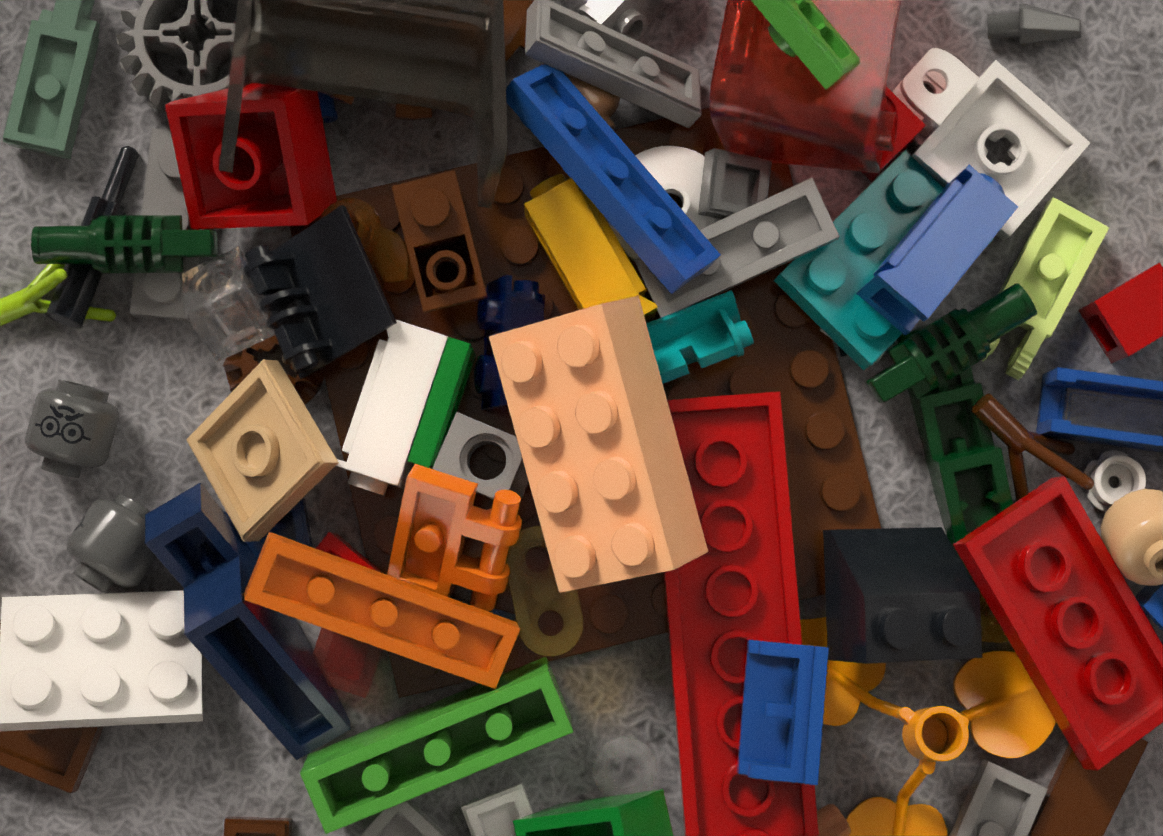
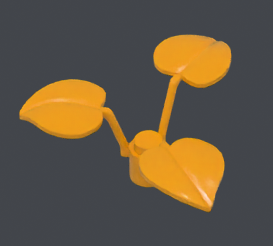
[800,617,1056,836]

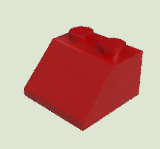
[165,78,337,230]

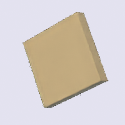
[186,359,339,542]

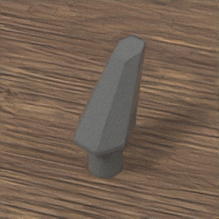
[987,4,1081,43]

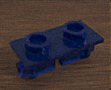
[474,275,545,410]

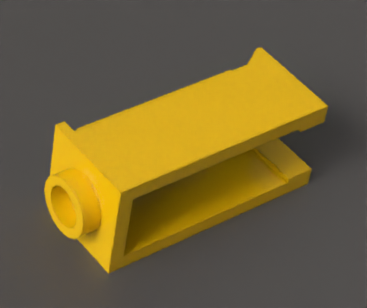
[524,174,658,321]

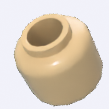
[1100,489,1163,586]

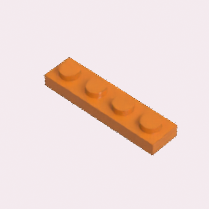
[244,532,521,689]

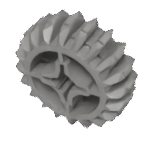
[116,0,285,113]

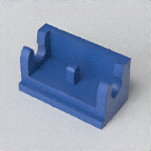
[737,640,829,785]

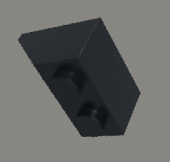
[823,527,982,664]

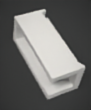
[336,319,448,496]

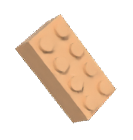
[489,296,708,593]

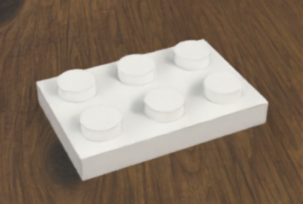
[0,590,203,731]

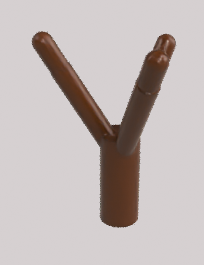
[972,394,1094,502]

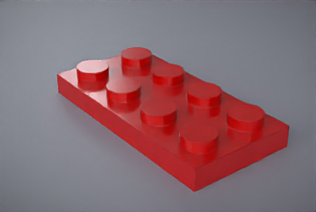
[953,476,1163,771]

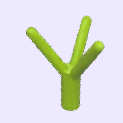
[0,264,116,326]

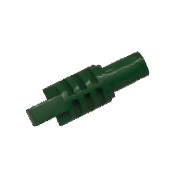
[31,215,218,274]
[866,283,1037,403]

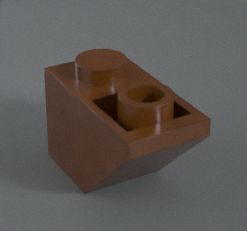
[391,170,488,314]

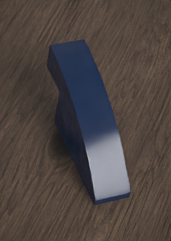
[145,483,351,760]

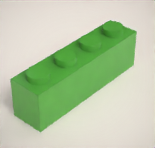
[300,657,573,834]

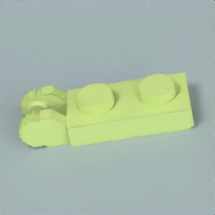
[982,197,1109,381]

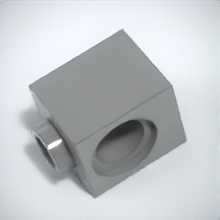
[432,412,529,500]

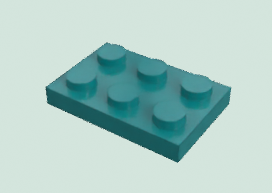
[774,150,994,371]

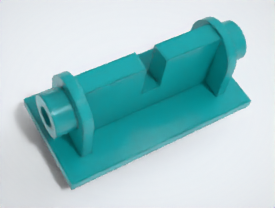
[646,290,754,384]

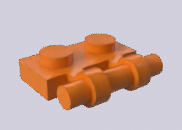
[387,464,522,612]

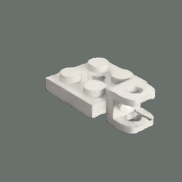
[892,48,1090,240]

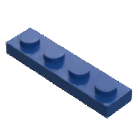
[505,64,721,294]

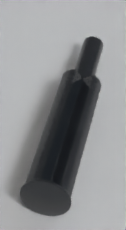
[45,146,139,329]

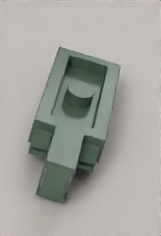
[3,0,100,159]

